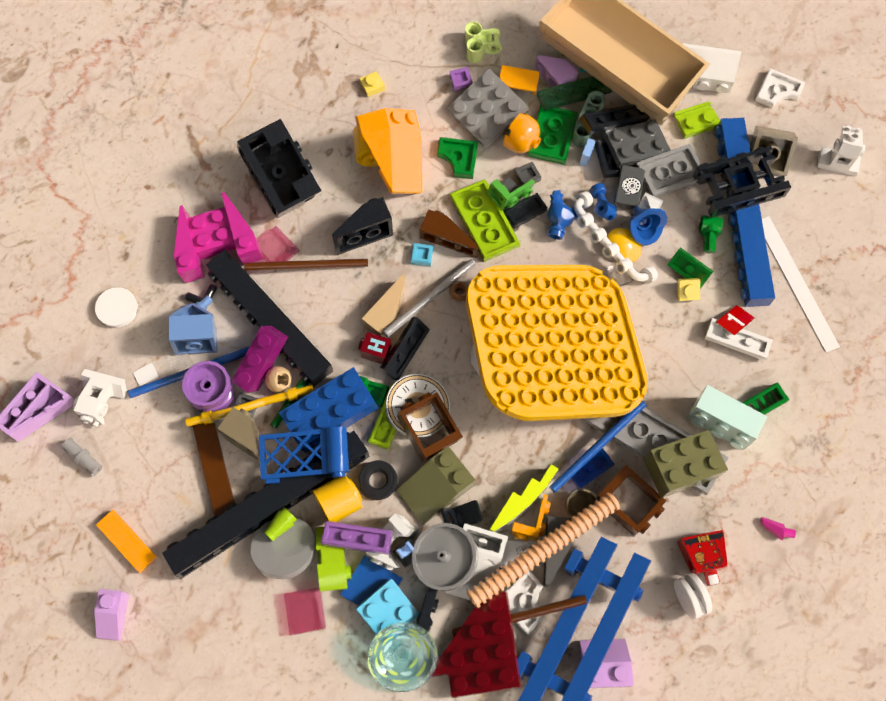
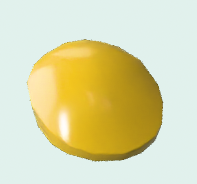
[607,227,642,262]

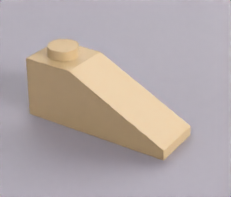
[362,274,406,337]

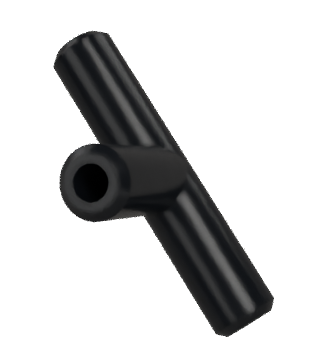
[185,284,217,303]

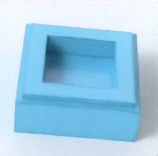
[411,243,433,267]

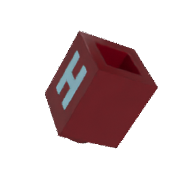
[358,332,392,364]

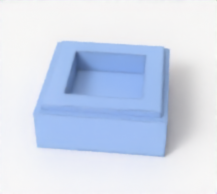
[580,138,595,166]

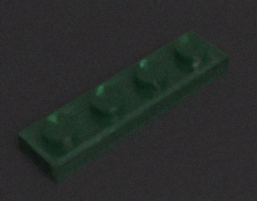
[537,76,613,111]

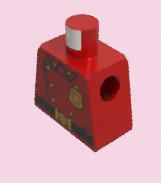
[677,530,728,586]

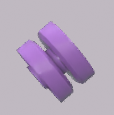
[182,361,235,413]

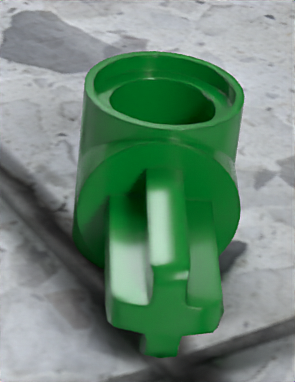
[699,215,723,254]

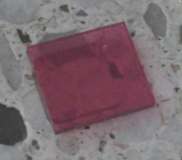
[258,226,300,271]
[284,587,326,636]

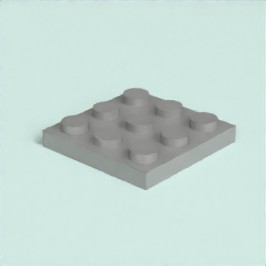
[447,68,529,149]

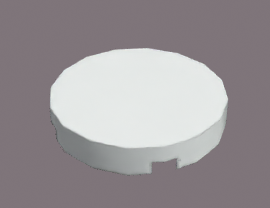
[95,287,138,328]

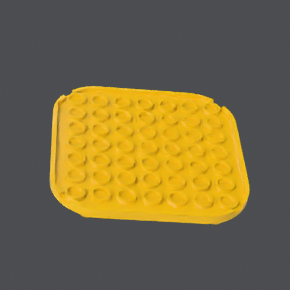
[466,265,648,421]

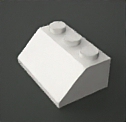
[683,43,741,93]

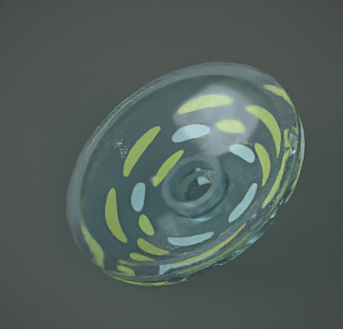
[367,622,438,692]

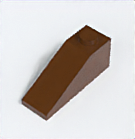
[420,209,478,258]

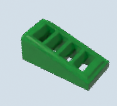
[742,382,789,415]

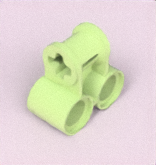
[465,22,502,63]

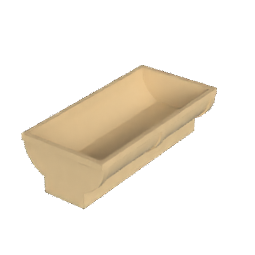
[539,0,710,126]

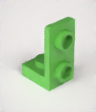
[486,179,535,210]

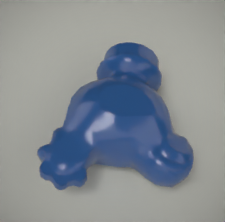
[547,190,578,240]

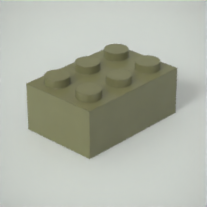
[643,430,728,498]

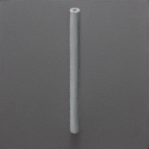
[382,259,476,338]

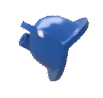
[629,206,667,246]

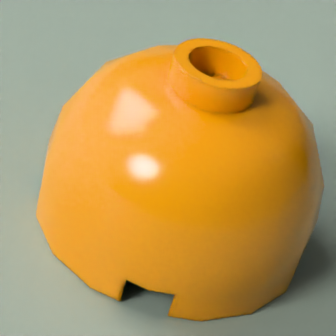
[503,113,541,154]

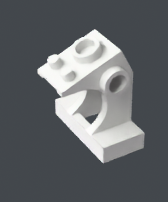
[817,125,865,176]
[73,369,127,427]
[366,513,418,570]

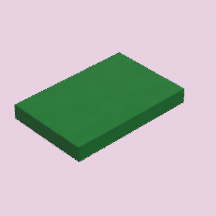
[527,104,578,165]

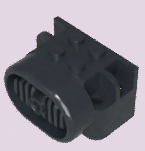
[237,119,322,219]

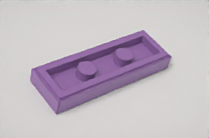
[321,521,393,555]

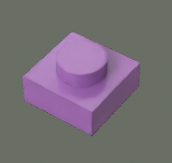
[449,67,473,91]

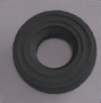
[358,460,398,500]

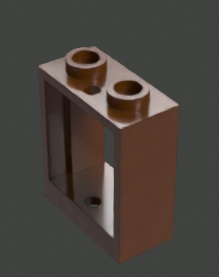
[396,392,463,461]
[597,465,667,536]

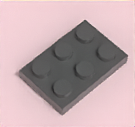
[603,119,671,168]

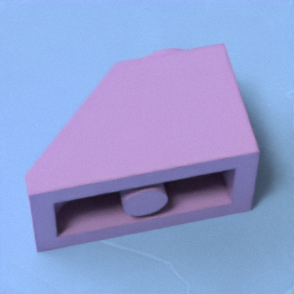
[535,55,578,95]
[94,589,129,641]

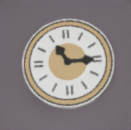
[386,374,450,438]

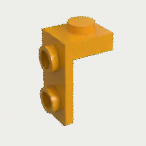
[511,494,551,542]

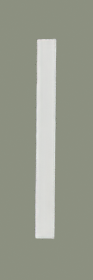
[762,217,840,352]

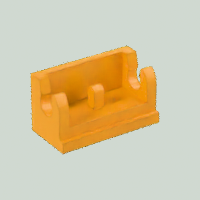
[500,65,540,95]

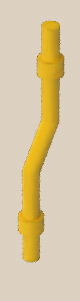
[185,385,314,427]

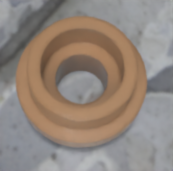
[449,281,469,301]

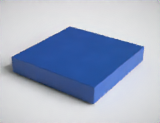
[340,555,403,606]

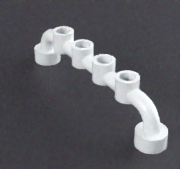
[574,191,658,284]

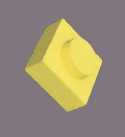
[359,71,385,97]
[678,278,700,301]

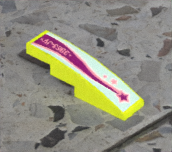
[490,464,558,533]

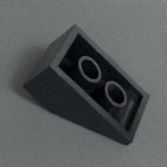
[332,197,393,255]

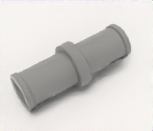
[61,438,103,476]

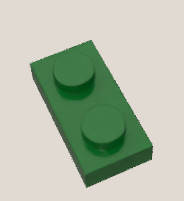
[667,247,714,289]

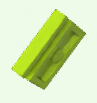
[673,101,720,139]

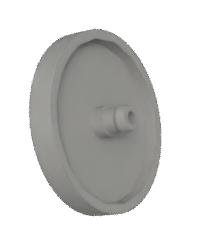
[250,517,316,579]
[412,523,478,591]

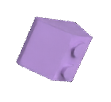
[579,639,634,688]

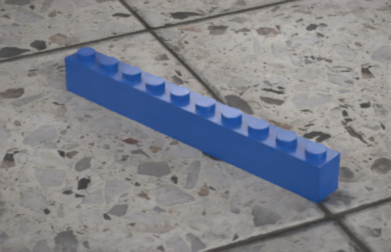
[714,117,775,307]

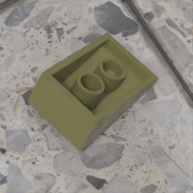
[396,446,476,525]

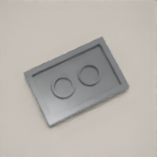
[636,144,701,197]

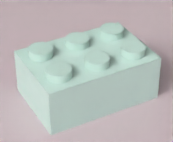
[686,385,767,450]

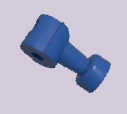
[589,183,617,221]

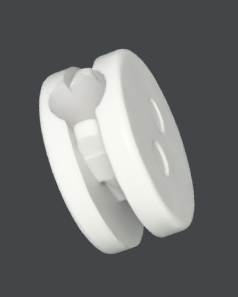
[674,573,712,620]

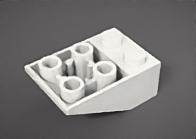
[445,523,508,601]

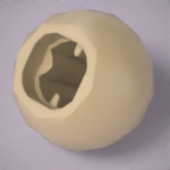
[265,366,291,393]

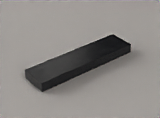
[579,104,650,134]

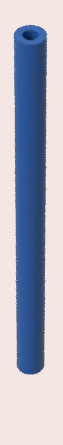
[128,346,249,398]
[549,401,646,493]

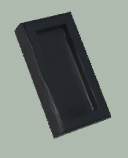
[504,193,548,229]

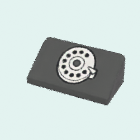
[614,165,645,209]

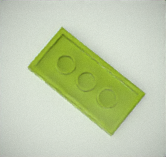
[450,179,520,262]

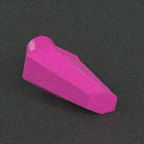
[760,517,796,540]

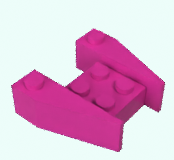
[174,192,263,283]

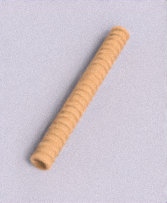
[467,492,620,608]

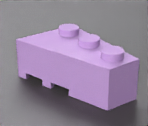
[0,372,74,442]

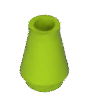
[264,508,297,542]

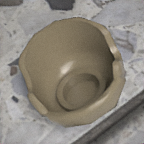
[565,488,599,518]

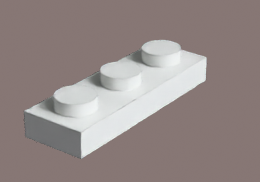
[705,318,773,361]

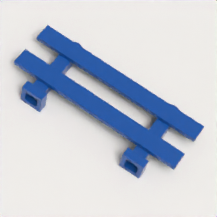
[518,537,651,701]

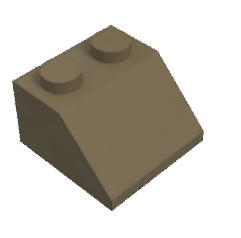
[750,125,798,176]
[217,407,260,462]

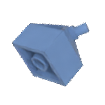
[169,295,218,355]

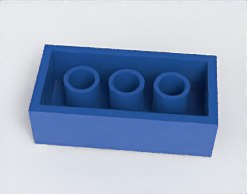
[279,367,379,453]

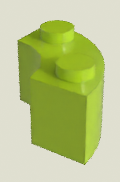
[316,527,352,591]

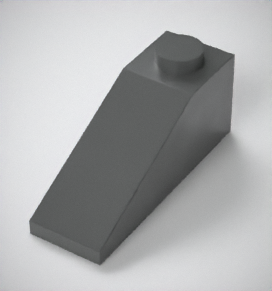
[543,516,576,587]

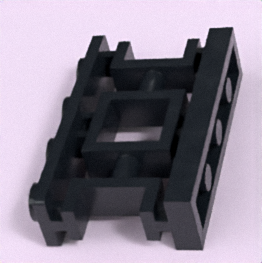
[693,146,791,218]

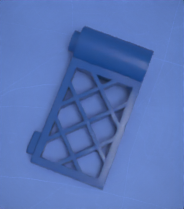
[259,427,349,484]

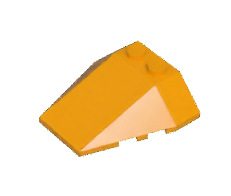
[355,108,422,194]

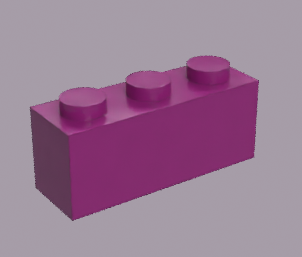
[231,326,288,393]

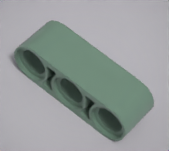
[572,91,605,147]

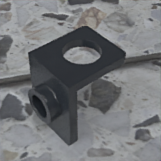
[440,500,483,528]

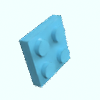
[355,578,420,645]

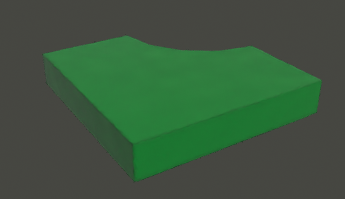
[437,137,478,179]

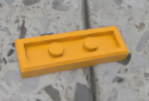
[96,509,158,573]

